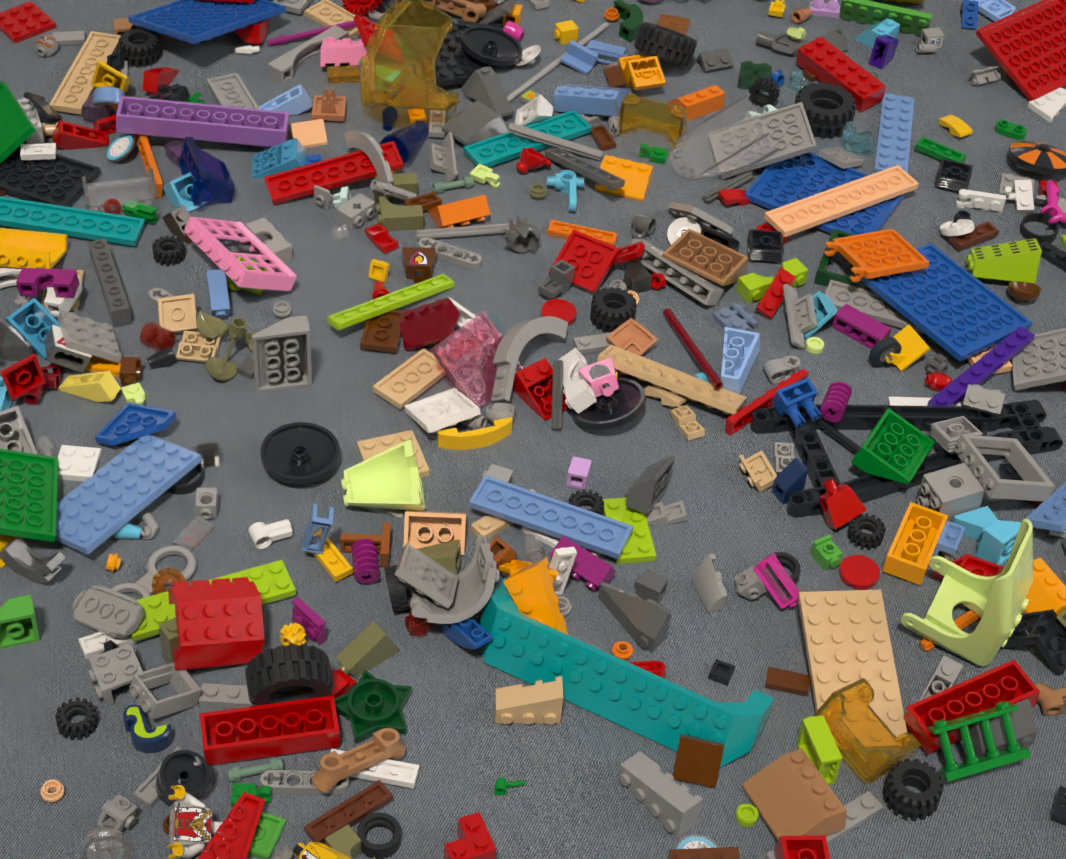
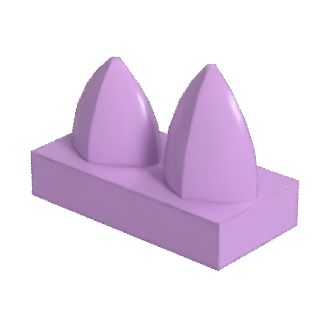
[809,0,840,18]

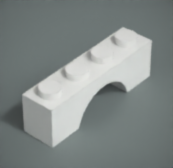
[558,348,596,414]

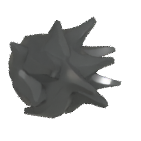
[501,215,541,253]

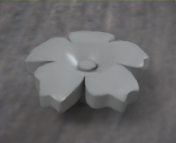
[14,293,36,307]

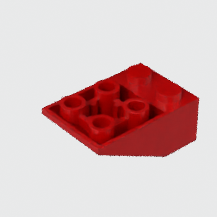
[512,358,569,421]

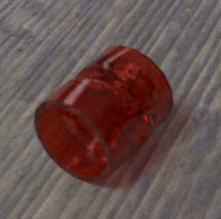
[140,322,176,351]

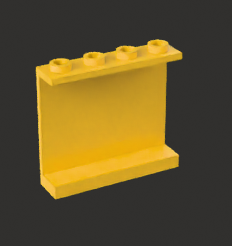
[0,228,67,269]

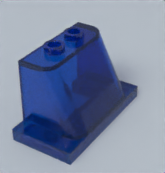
[178,137,235,206]

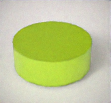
[735,804,759,827]

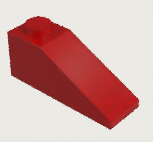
[142,67,179,95]
[52,120,109,150]

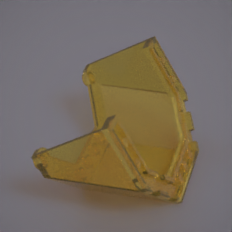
[359,0,459,111]

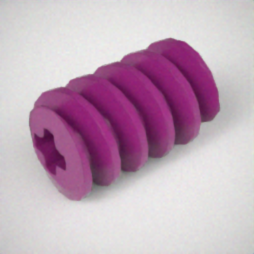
[820,381,852,423]
[352,539,380,584]

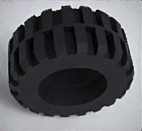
[634,22,697,66]
[795,82,856,139]
[245,644,333,706]

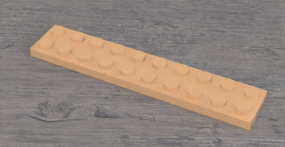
[764,165,919,237]

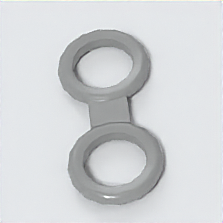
[111,545,197,598]

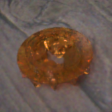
[151,568,185,595]

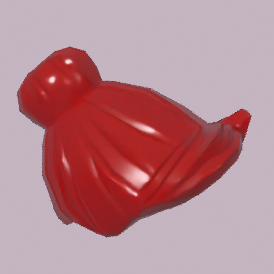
[516,147,551,174]

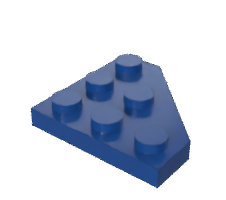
[94,402,177,446]

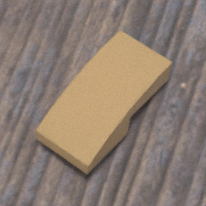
[645,383,687,408]
[670,405,705,441]

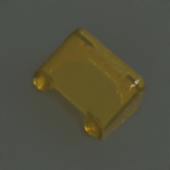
[618,94,688,150]
[815,678,921,782]

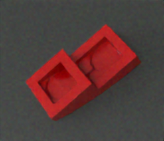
[718,189,753,206]
[364,224,399,254]

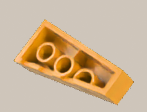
[503,557,568,635]

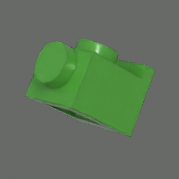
[810,534,843,571]

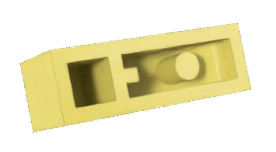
[58,371,121,402]

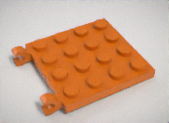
[824,229,929,282]

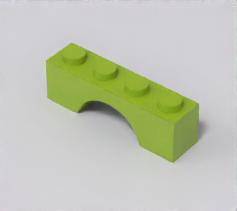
[736,258,808,303]

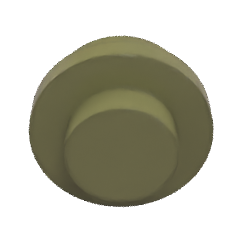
[529,184,546,199]

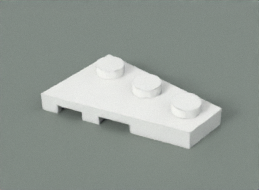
[1028,87,1066,123]

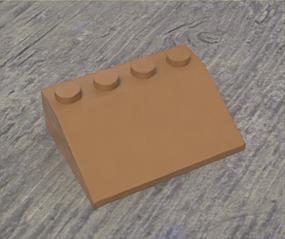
[662,228,749,286]
[742,748,847,841]

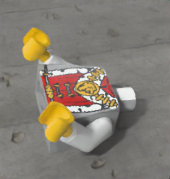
[167,785,223,859]

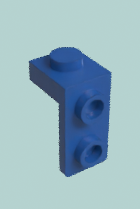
[960,0,979,30]

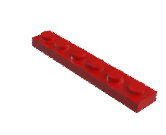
[725,369,809,436]

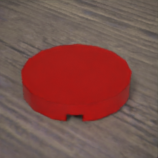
[541,299,577,325]
[839,555,880,590]

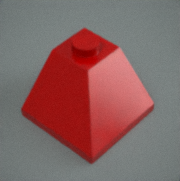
[235,20,269,45]
[0,354,47,401]

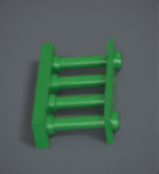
[927,701,1031,782]

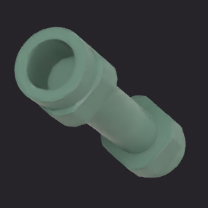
[432,176,474,194]
[227,758,283,782]

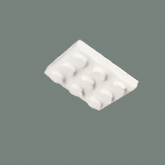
[404,387,480,433]

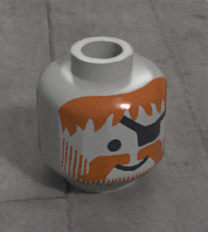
[34,34,58,58]

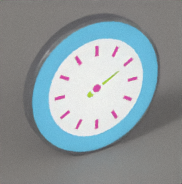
[106,134,135,162]

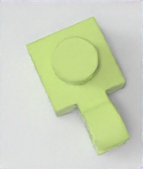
[786,27,807,41]
[470,164,500,188]
[121,383,146,405]

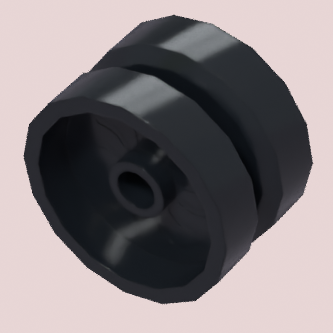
[155,750,210,807]

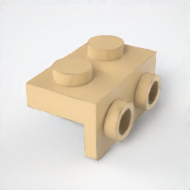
[739,450,777,492]

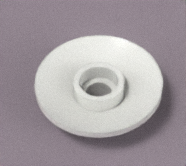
[514,45,541,66]
[667,217,701,245]

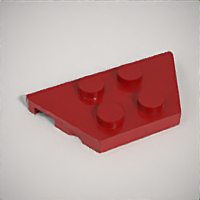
[932,554,1004,581]

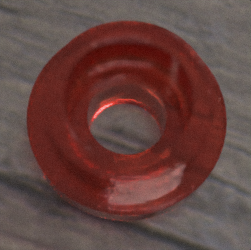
[103,199,121,215]

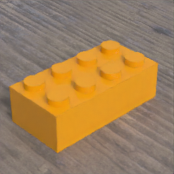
[882,502,948,585]

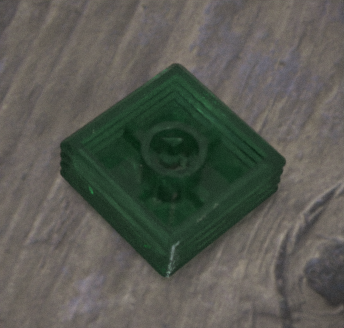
[737,61,772,92]

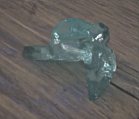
[788,71,810,91]

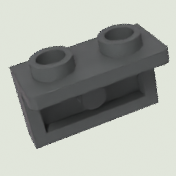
[696,48,734,73]

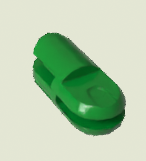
[122,200,158,224]

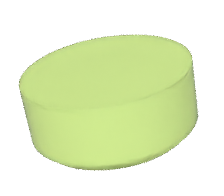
[805,337,824,354]

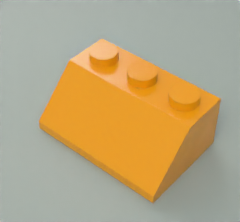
[595,155,653,202]
[1024,557,1066,616]

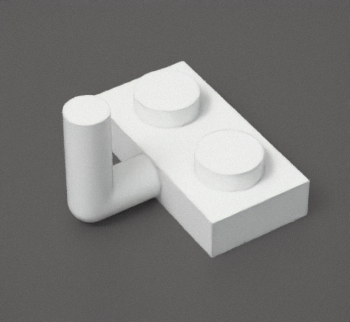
[1003,180,1034,213]

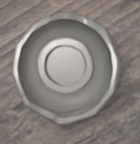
[485,403,515,423]

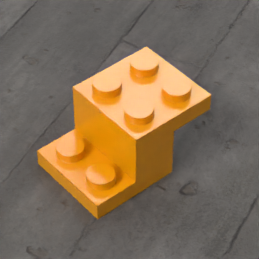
[618,54,666,91]

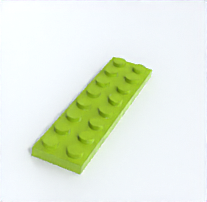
[130,560,296,641]

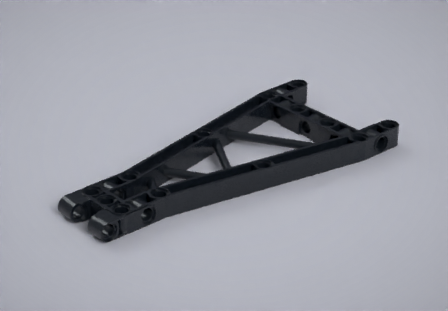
[750,400,1063,518]

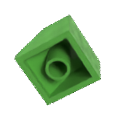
[0,594,40,649]

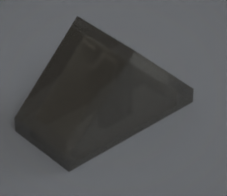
[195,442,220,468]

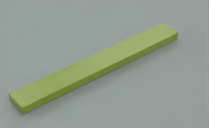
[327,274,455,330]

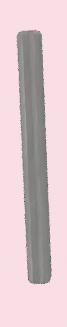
[508,123,603,160]
[416,223,516,240]

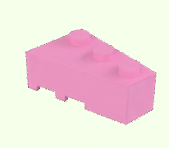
[320,37,371,67]

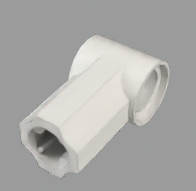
[248,519,292,549]

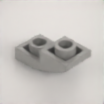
[773,442,795,474]

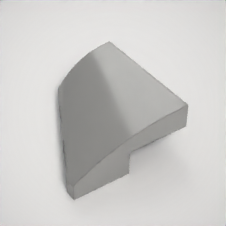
[692,553,727,612]

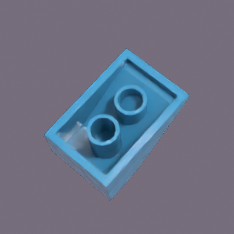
[5,298,60,360]

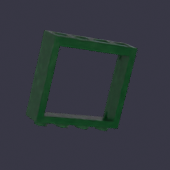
[814,229,873,291]

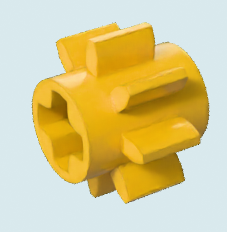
[280,623,306,646]

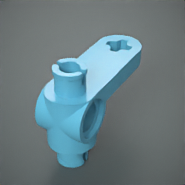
[547,170,584,212]

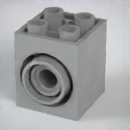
[917,463,985,522]

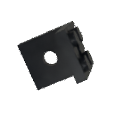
[1000,609,1066,675]

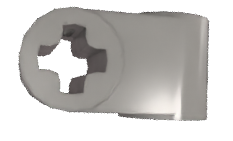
[763,356,800,384]

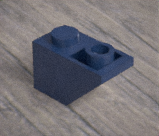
[772,458,808,505]

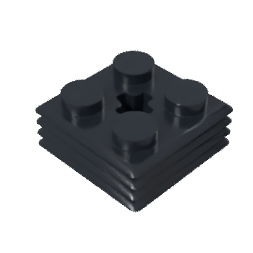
[149,84,191,102]
[934,159,973,193]
[747,229,784,263]

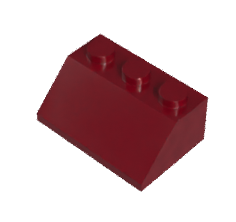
[400,297,460,351]

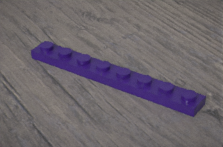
[927,326,1035,406]

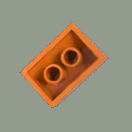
[666,85,725,122]
[428,195,491,228]

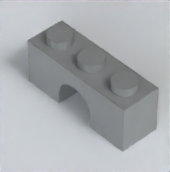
[246,217,293,263]

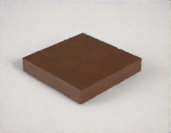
[672,734,725,788]

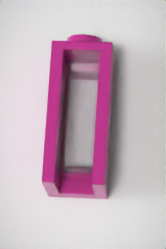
[753,552,802,609]

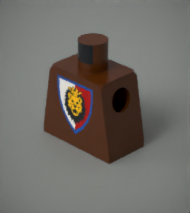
[402,247,436,284]

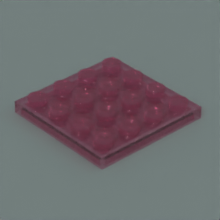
[430,311,524,408]

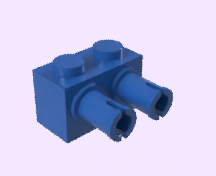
[771,378,822,428]

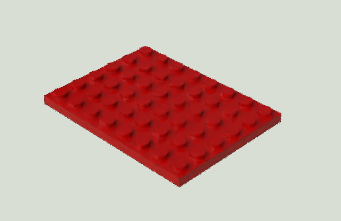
[975,0,1066,101]

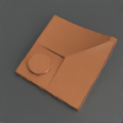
[606,318,658,356]

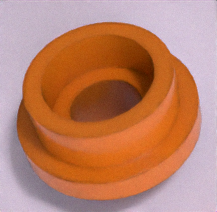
[604,8,619,22]
[612,641,633,661]

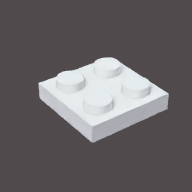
[58,445,102,481]

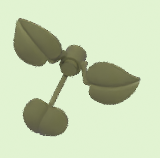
[196,310,257,381]

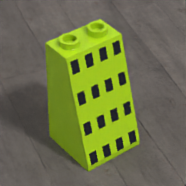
[966,239,1042,283]

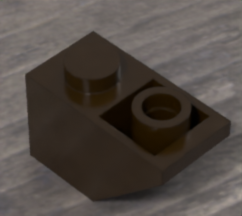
[162,205,192,244]

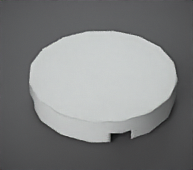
[940,219,975,236]

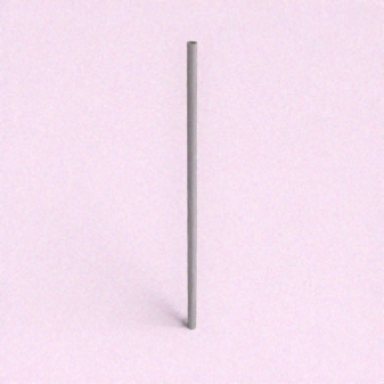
[507,22,609,102]

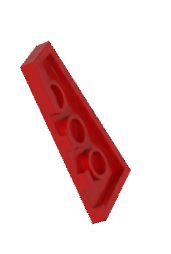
[197,792,266,859]

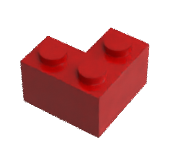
[444,812,496,859]

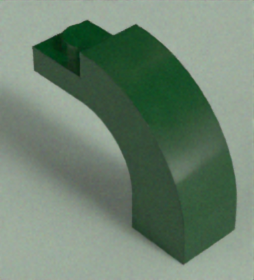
[614,0,643,42]

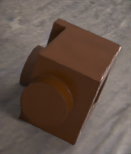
[120,357,142,386]

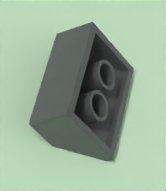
[625,456,675,514]
[969,699,1037,758]

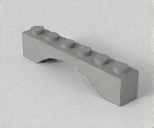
[268,25,349,85]

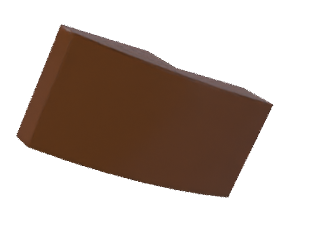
[603,62,626,88]

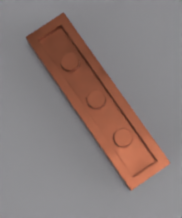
[304,780,393,844]

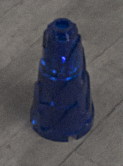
[380,120,429,165]

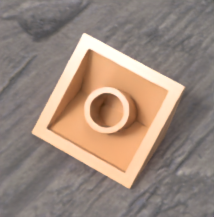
[288,119,328,148]

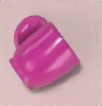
[503,21,524,42]

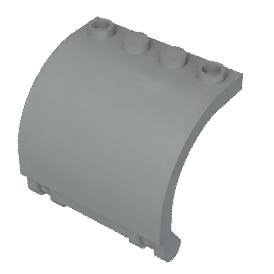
[405,535,499,624]

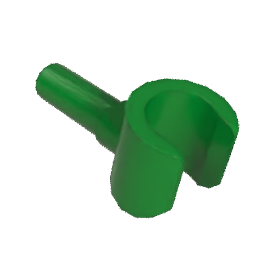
[494,777,525,795]

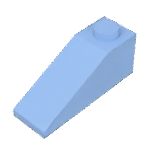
[259,84,312,115]

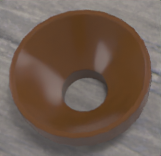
[1008,281,1041,303]

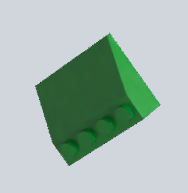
[851,408,935,484]

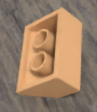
[403,510,466,555]

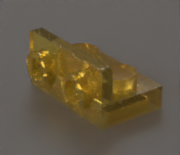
[327,65,360,83]

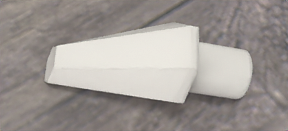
[234,45,260,55]

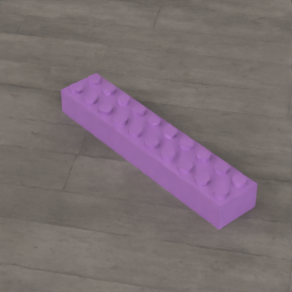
[116,96,289,147]

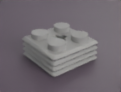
[930,416,983,454]

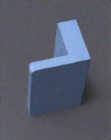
[560,40,599,75]
[933,521,966,556]

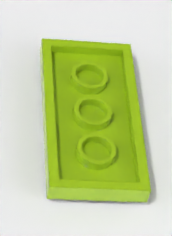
[602,497,657,564]

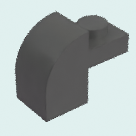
[538,259,575,299]

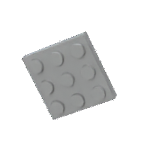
[58,311,122,363]
[395,543,459,608]

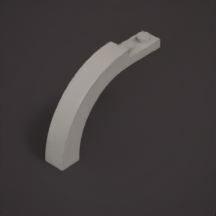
[491,316,568,403]

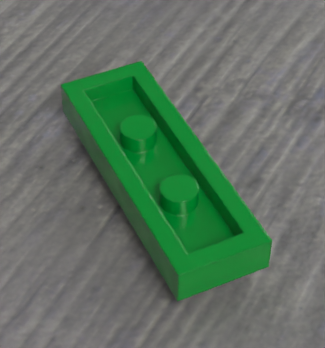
[915,136,966,163]

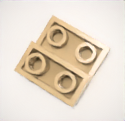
[176,330,222,363]

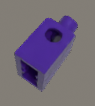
[868,34,898,70]

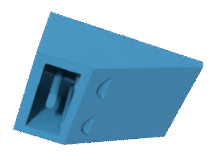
[252,137,306,179]

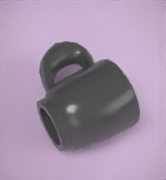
[631,214,656,239]

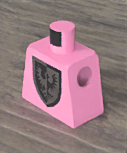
[578,357,619,397]

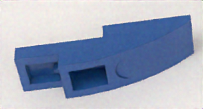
[439,617,493,649]

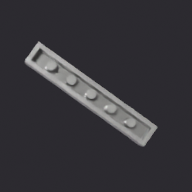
[631,238,724,305]

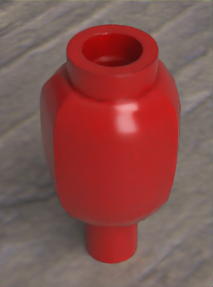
[925,372,952,391]

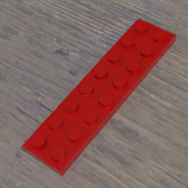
[264,141,404,205]

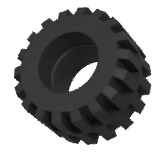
[119,28,160,67]
[590,287,637,333]
[883,758,944,821]

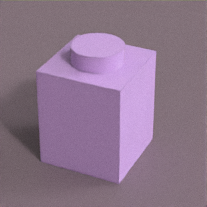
[566,456,592,489]

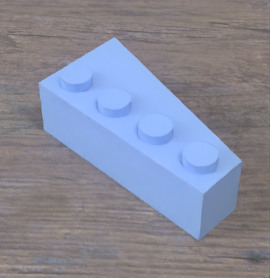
[721,327,760,394]

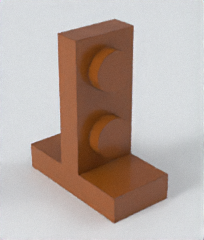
[340,523,391,567]

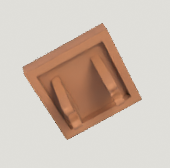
[312,88,346,122]

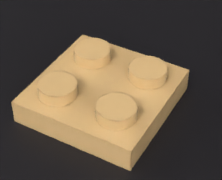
[158,294,198,335]

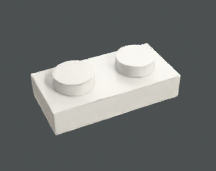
[20,143,56,161]

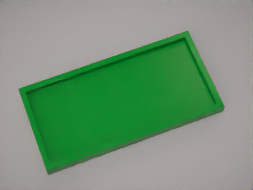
[0,81,36,163]

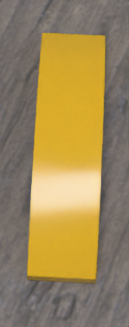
[437,417,513,450]

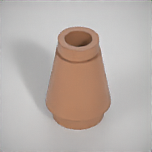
[791,8,812,24]

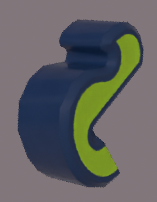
[123,705,173,753]

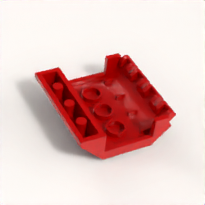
[168,577,265,670]

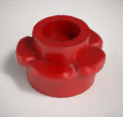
[649,273,666,290]

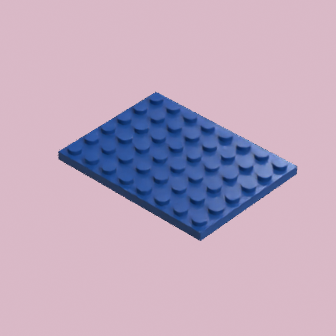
[128,0,286,45]
[744,152,906,235]
[861,243,1033,361]

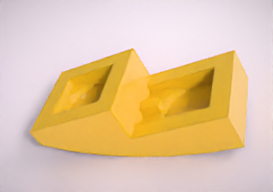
[939,115,973,137]

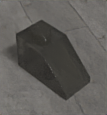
[623,259,652,293]

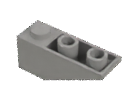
[919,656,963,701]

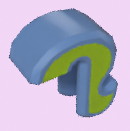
[93,86,125,113]

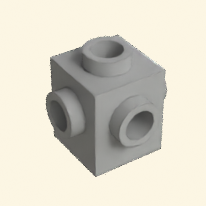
[734,565,768,601]
[97,794,137,837]

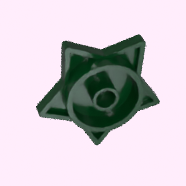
[334,671,412,743]

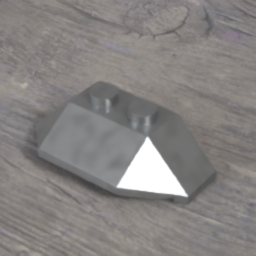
[0,317,33,361]

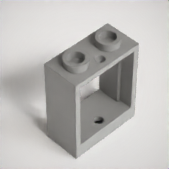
[129,663,201,720]

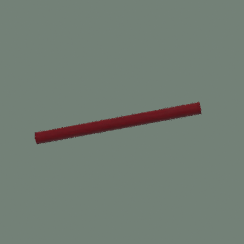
[663,308,723,389]

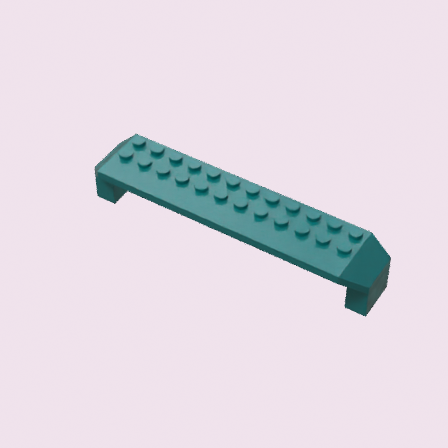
[480,578,775,768]

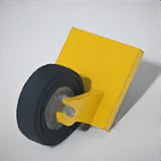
[869,324,930,372]

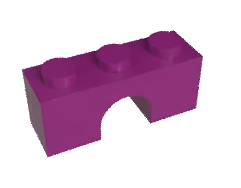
[16,268,80,298]

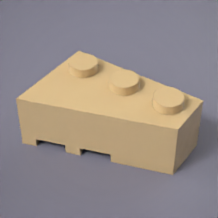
[494,676,563,725]

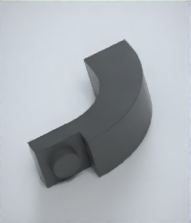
[0,537,65,583]

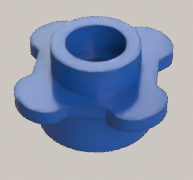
[770,70,785,86]

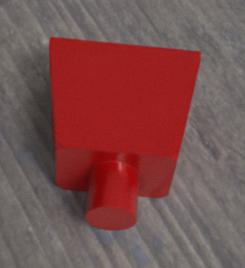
[819,478,867,529]

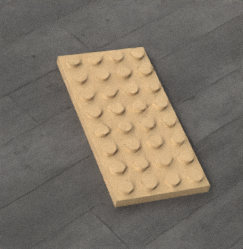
[798,590,910,751]

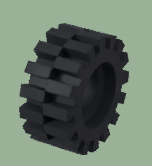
[749,77,780,108]
[152,235,185,267]
[568,489,604,515]
[847,513,886,550]
[55,697,98,741]

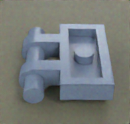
[712,302,759,331]

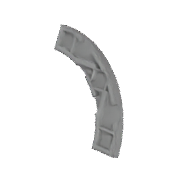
[344,130,394,183]

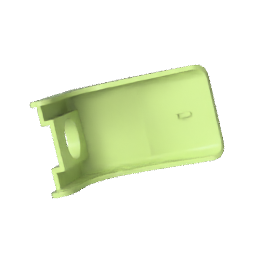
[901,519,1033,667]

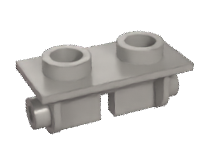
[967,66,1001,86]

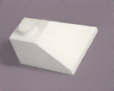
[514,94,553,126]

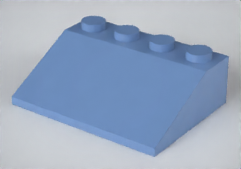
[553,84,629,116]

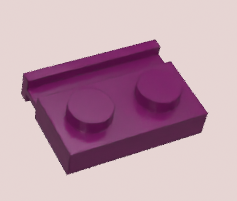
[292,597,326,645]

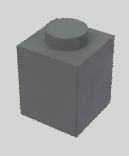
[634,569,668,603]

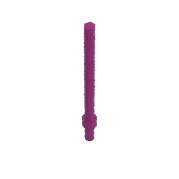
[267,20,356,46]

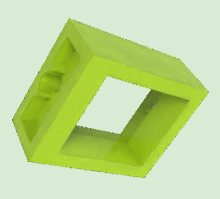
[796,715,843,785]

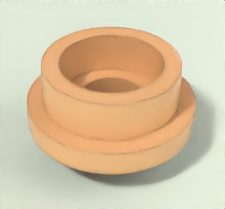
[41,780,64,802]

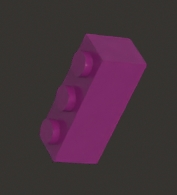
[832,304,892,349]
[549,536,616,591]

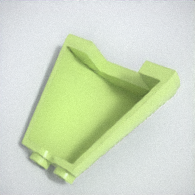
[341,440,425,511]

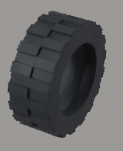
[384,564,410,612]

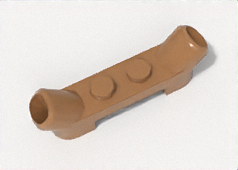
[420,0,487,22]
[1035,682,1066,716]
[312,728,406,793]

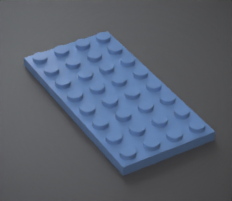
[55,434,203,555]

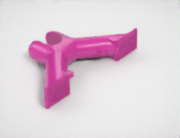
[1040,179,1066,224]

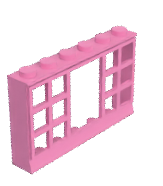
[184,216,297,291]

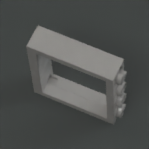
[953,434,1055,502]

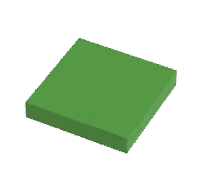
[247,812,286,859]

